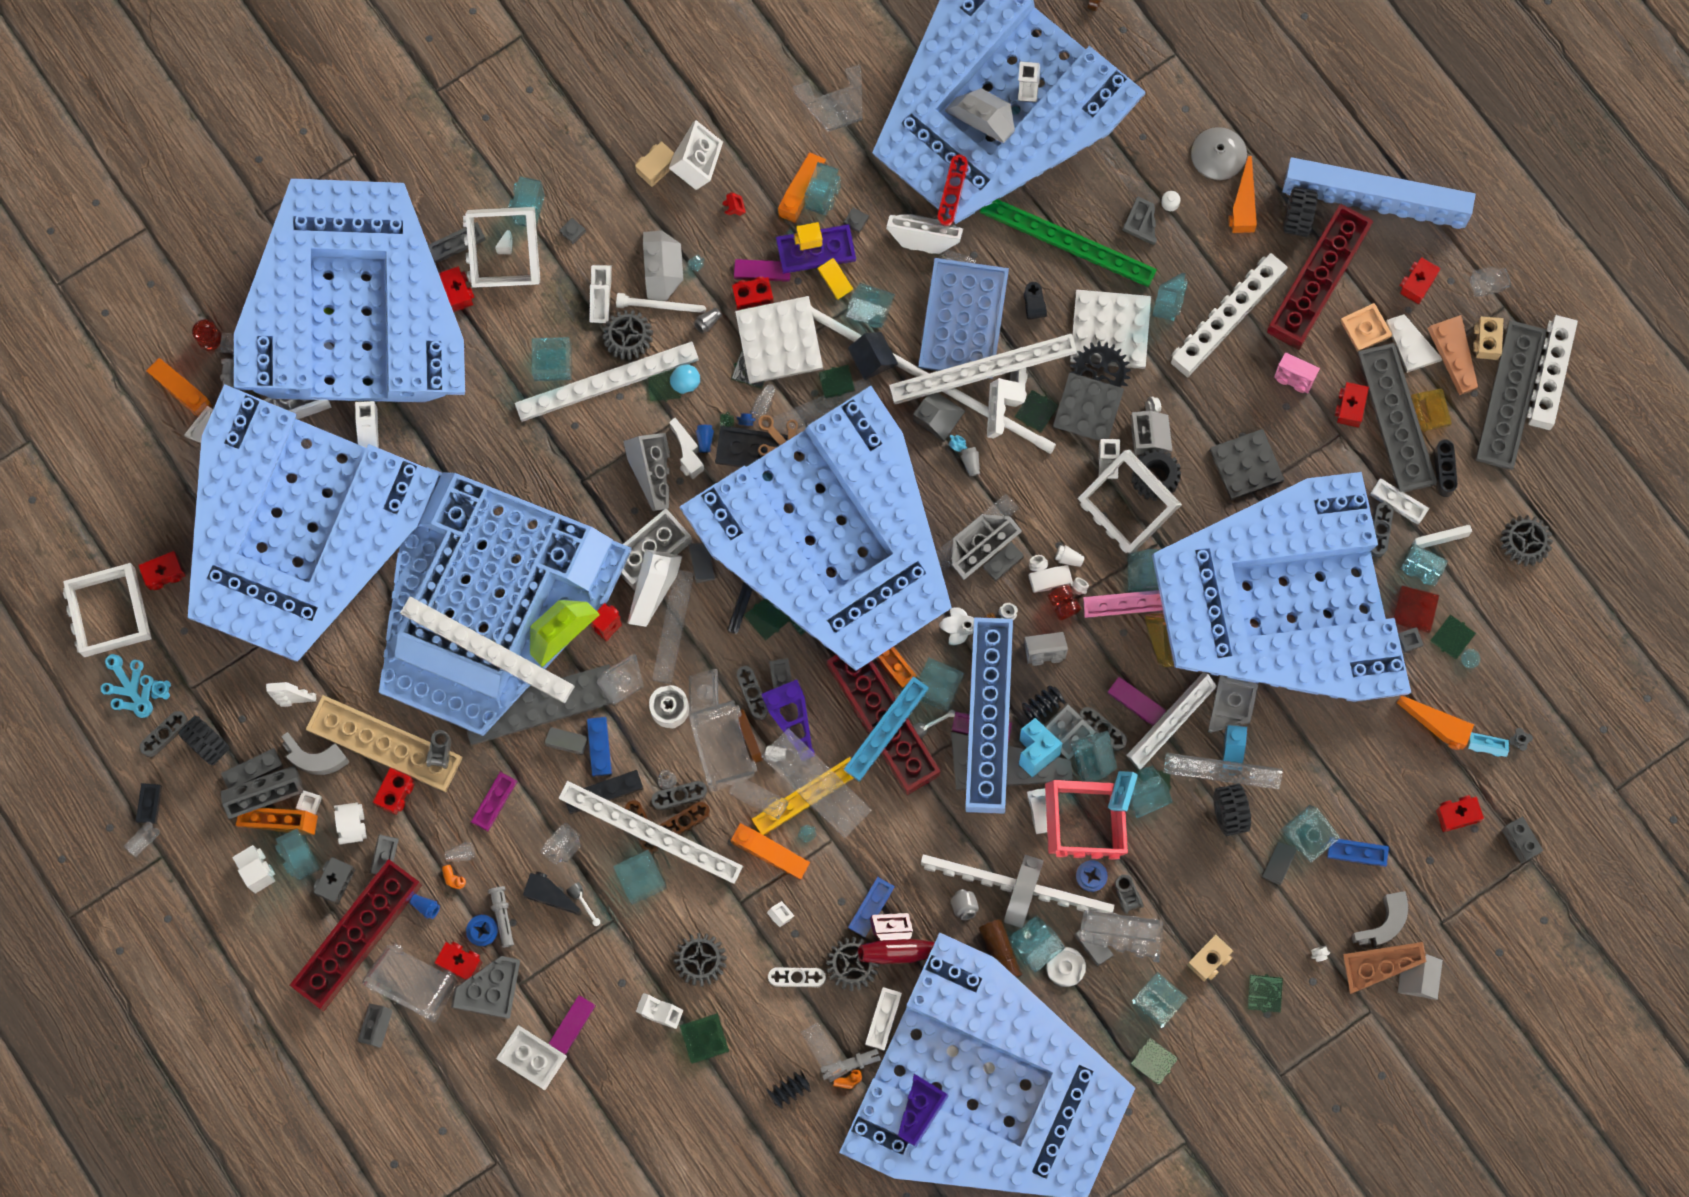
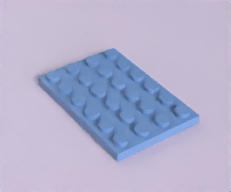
[918,258,1009,379]

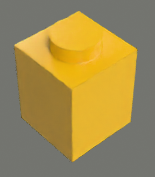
[794,222,822,251]

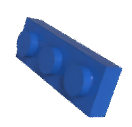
[587,717,612,777]
[1327,838,1389,867]
[848,877,895,938]

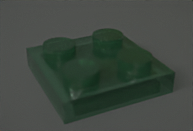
[679,1013,730,1064]

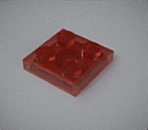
[1393,585,1439,633]

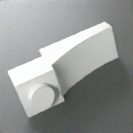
[590,265,612,323]
[669,418,704,479]

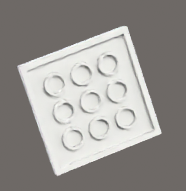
[1070,290,1151,369]
[735,296,823,384]

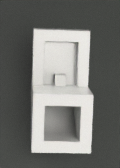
[1018,62,1040,102]
[1098,439,1120,479]
[1027,788,1047,834]
[636,993,683,1029]

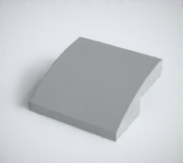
[1045,703,1096,760]

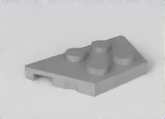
[1208,675,1258,733]

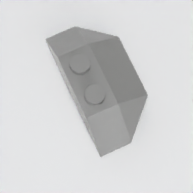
[945,88,1015,143]
[643,231,684,301]
[952,514,1022,580]

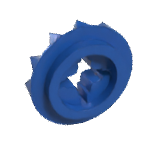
[1076,860,1108,892]
[466,915,498,947]

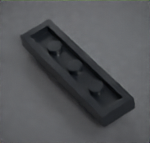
[566,770,644,815]

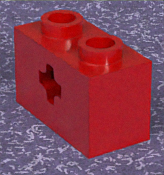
[1400,257,1441,304]
[439,266,475,313]
[1335,382,1369,428]
[138,551,186,590]
[590,603,622,642]
[1436,795,1484,833]
[434,941,483,980]

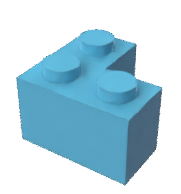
[1019,718,1063,777]

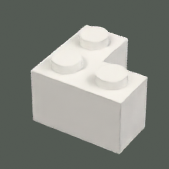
[232,845,275,893]

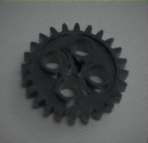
[1069,341,1131,387]

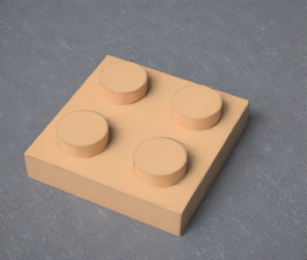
[1340,303,1392,352]

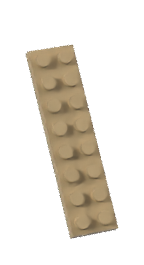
[306,695,463,792]

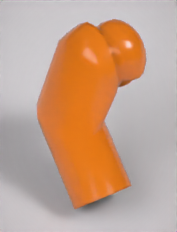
[442,865,466,889]
[833,1069,862,1089]

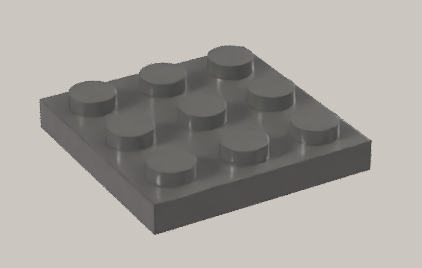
[1053,372,1124,441]
[1210,429,1284,500]

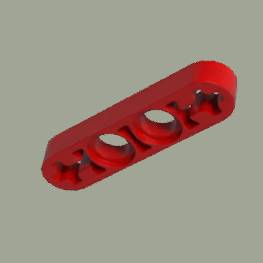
[938,155,968,226]

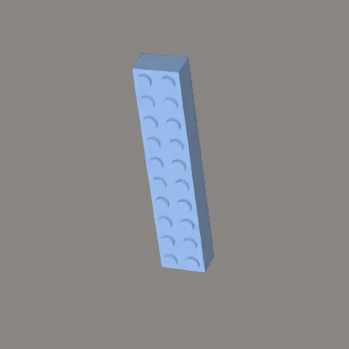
[1282,157,1476,229]
[966,618,1013,814]

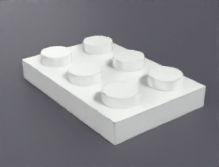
[496,1025,567,1090]

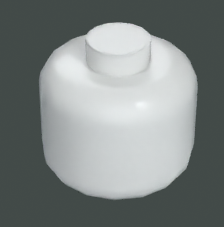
[1161,191,1180,211]

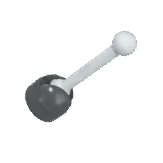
[912,710,955,739]
[566,882,600,926]

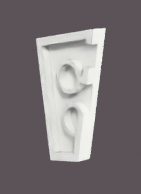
[1386,314,1442,373]
[266,682,316,707]

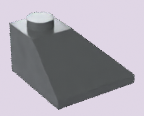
[913,393,965,441]

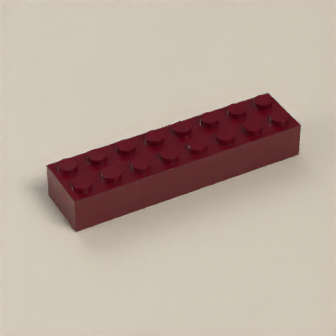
[1267,203,1373,351]
[827,655,941,796]
[289,859,422,1012]

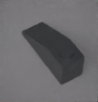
[523,872,582,916]

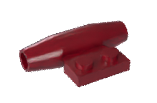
[858,913,935,964]

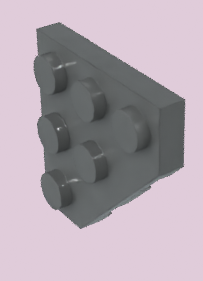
[451,956,520,1019]

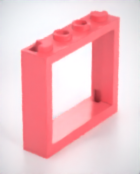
[1045,780,1128,860]

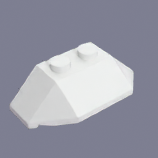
[886,214,963,254]

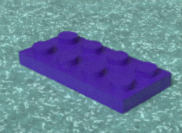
[776,225,856,274]

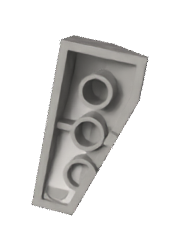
[623,433,670,511]

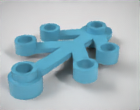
[101,654,154,718]

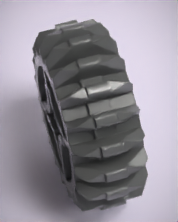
[602,310,653,360]
[1500,515,1553,566]
[674,933,727,987]
[826,937,880,991]

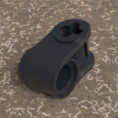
[1024,282,1047,320]

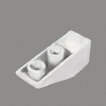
[355,401,379,448]

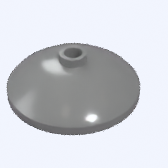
[1191,127,1247,180]

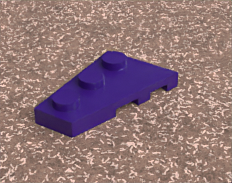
[898,1074,949,1147]

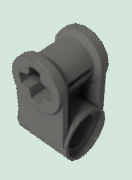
[427,730,451,769]
[1114,874,1144,914]

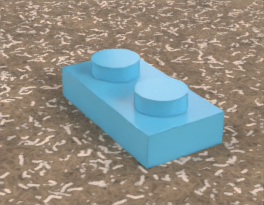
[1468,732,1509,757]
[1108,771,1138,811]

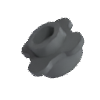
[1509,728,1533,751]

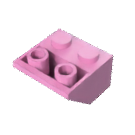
[1274,353,1320,393]

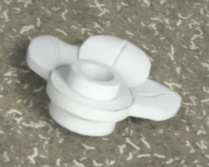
[939,608,974,645]

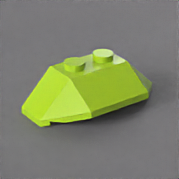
[530,600,600,667]

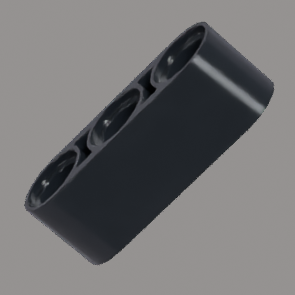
[1434,439,1458,497]

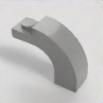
[281,732,350,775]
[1004,855,1044,928]
[1352,891,1408,948]

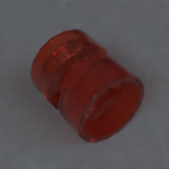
[192,319,222,351]
[1047,585,1081,620]

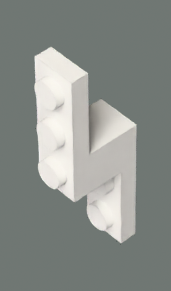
[987,347,1027,439]

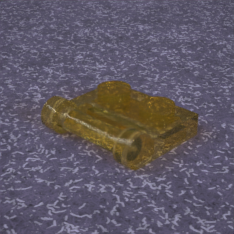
[1411,388,1452,432]

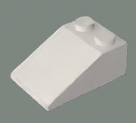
[669,120,723,190]

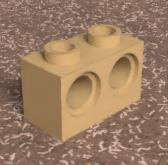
[1473,316,1503,360]

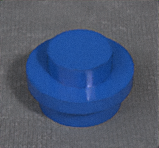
[737,413,756,426]

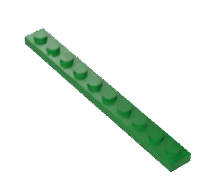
[980,199,1157,287]

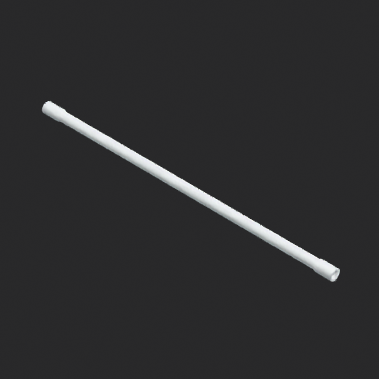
[811,306,1056,454]

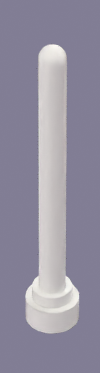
[616,293,706,313]

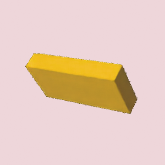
[817,258,853,300]

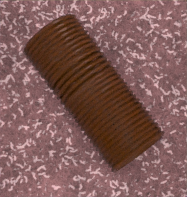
[979,919,1022,978]

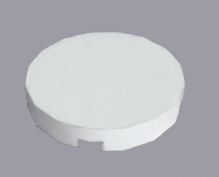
[1046,947,1086,987]

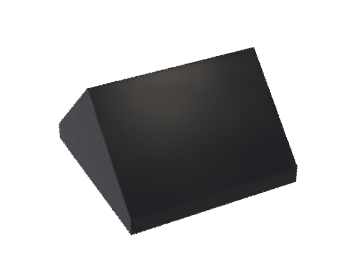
[848,332,898,381]

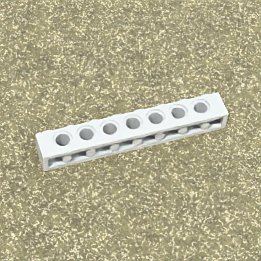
[1171,253,1288,378]

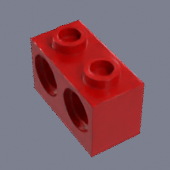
[732,277,774,311]
[373,767,414,815]

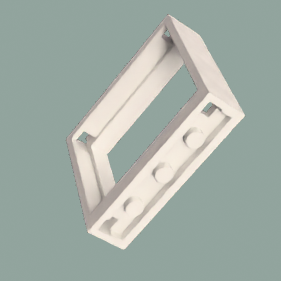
[463,207,540,288]
[1078,450,1182,553]
[63,563,152,657]

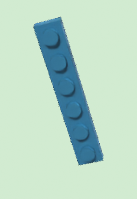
[844,677,929,782]

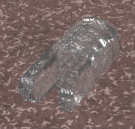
[750,384,775,419]
[124,822,160,857]

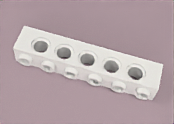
[1527,315,1578,430]

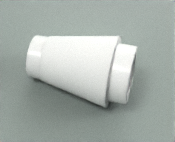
[1055,545,1084,567]

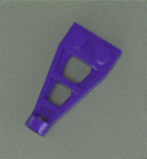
[761,680,816,761]

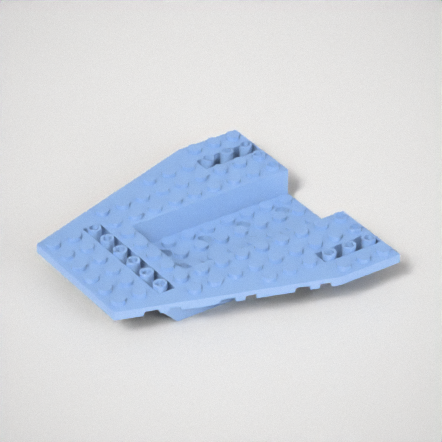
[872,0,1145,224]
[234,179,465,402]
[188,384,440,662]
[679,386,952,671]
[379,467,632,736]
[1152,472,1411,702]
[839,933,1135,1197]

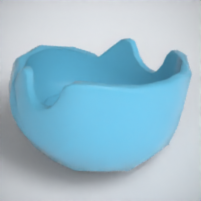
[670,364,700,394]

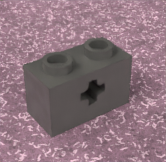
[1502,817,1543,864]
[314,857,356,905]

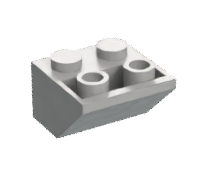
[1130,411,1172,455]
[1024,632,1068,666]

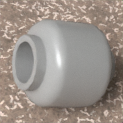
[951,889,979,920]

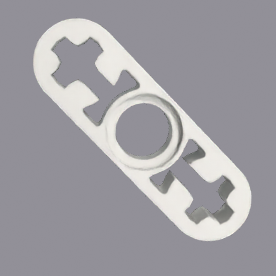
[768,968,826,987]

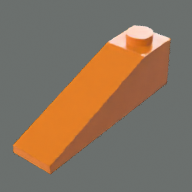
[778,152,826,223]
[1228,156,1257,233]
[146,358,213,417]
[875,646,917,688]
[1397,695,1474,750]
[236,808,318,835]
[731,823,810,880]

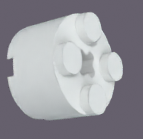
[649,685,689,729]
[334,802,367,845]

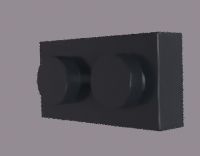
[136,783,162,824]

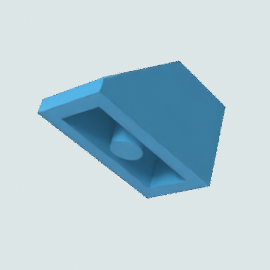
[1222,725,1247,770]

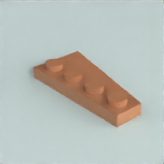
[1427,315,1478,395]
[1343,942,1427,994]

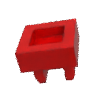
[722,192,746,216]

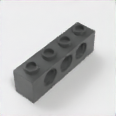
[221,765,303,819]

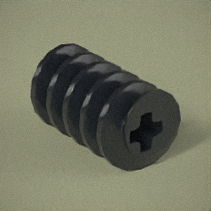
[1022,685,1066,722]
[766,1069,811,1109]

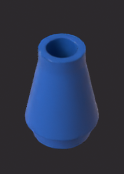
[695,425,714,453]
[410,894,440,919]

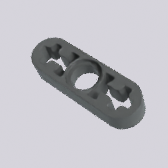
[1370,502,1394,557]
[737,666,768,720]
[1079,707,1127,751]
[140,711,188,757]
[652,781,707,810]

